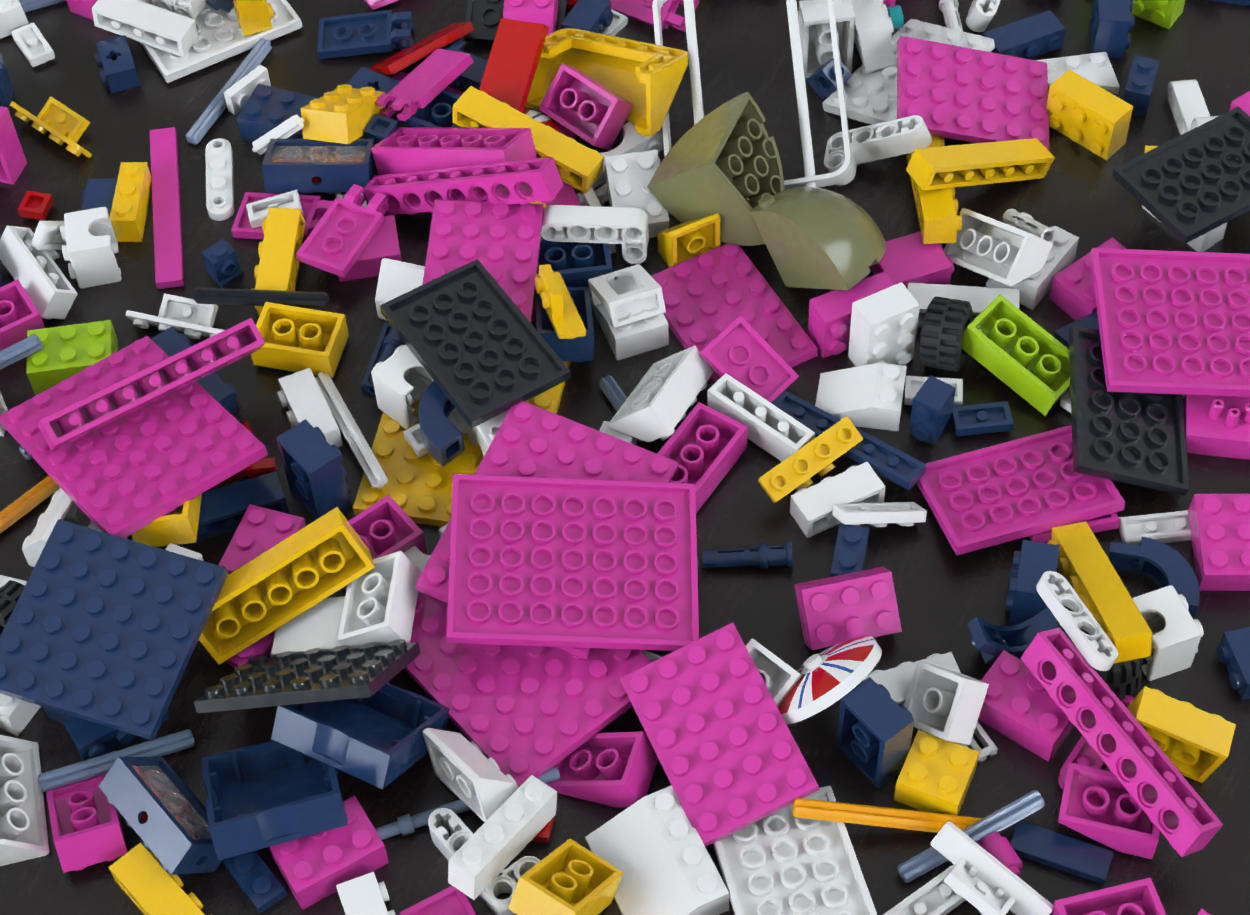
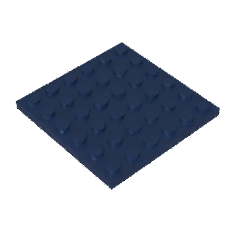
[0,519,228,740]

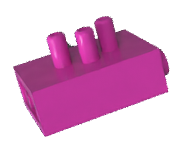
[1183,395,1250,460]

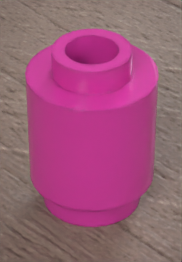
[978,832,1023,877]

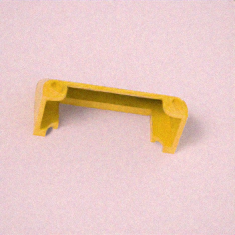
[525,28,688,137]

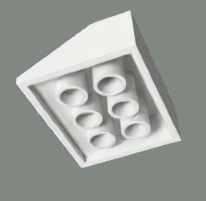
[585,785,729,915]

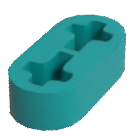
[887,5,904,29]

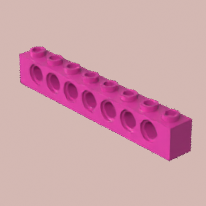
[363,157,564,216]
[38,318,265,452]
[1020,628,1223,857]

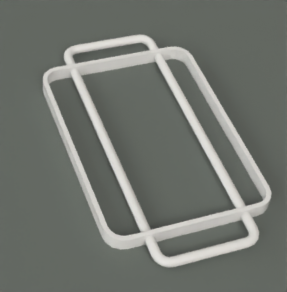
[652,0,852,190]

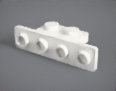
[125,293,225,339]
[930,821,1053,915]

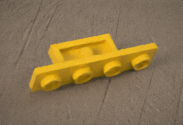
[10,97,92,158]
[535,264,586,340]
[758,417,863,503]

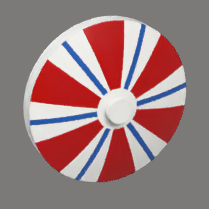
[778,635,882,724]

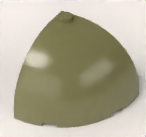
[647,92,784,246]
[750,187,887,290]

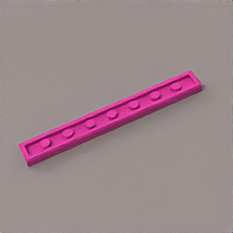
[150,127,184,289]

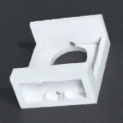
[588,264,666,328]

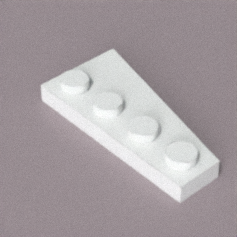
[1035,52,1120,94]

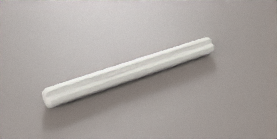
[315,372,388,489]

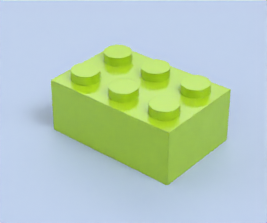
[26,320,118,394]

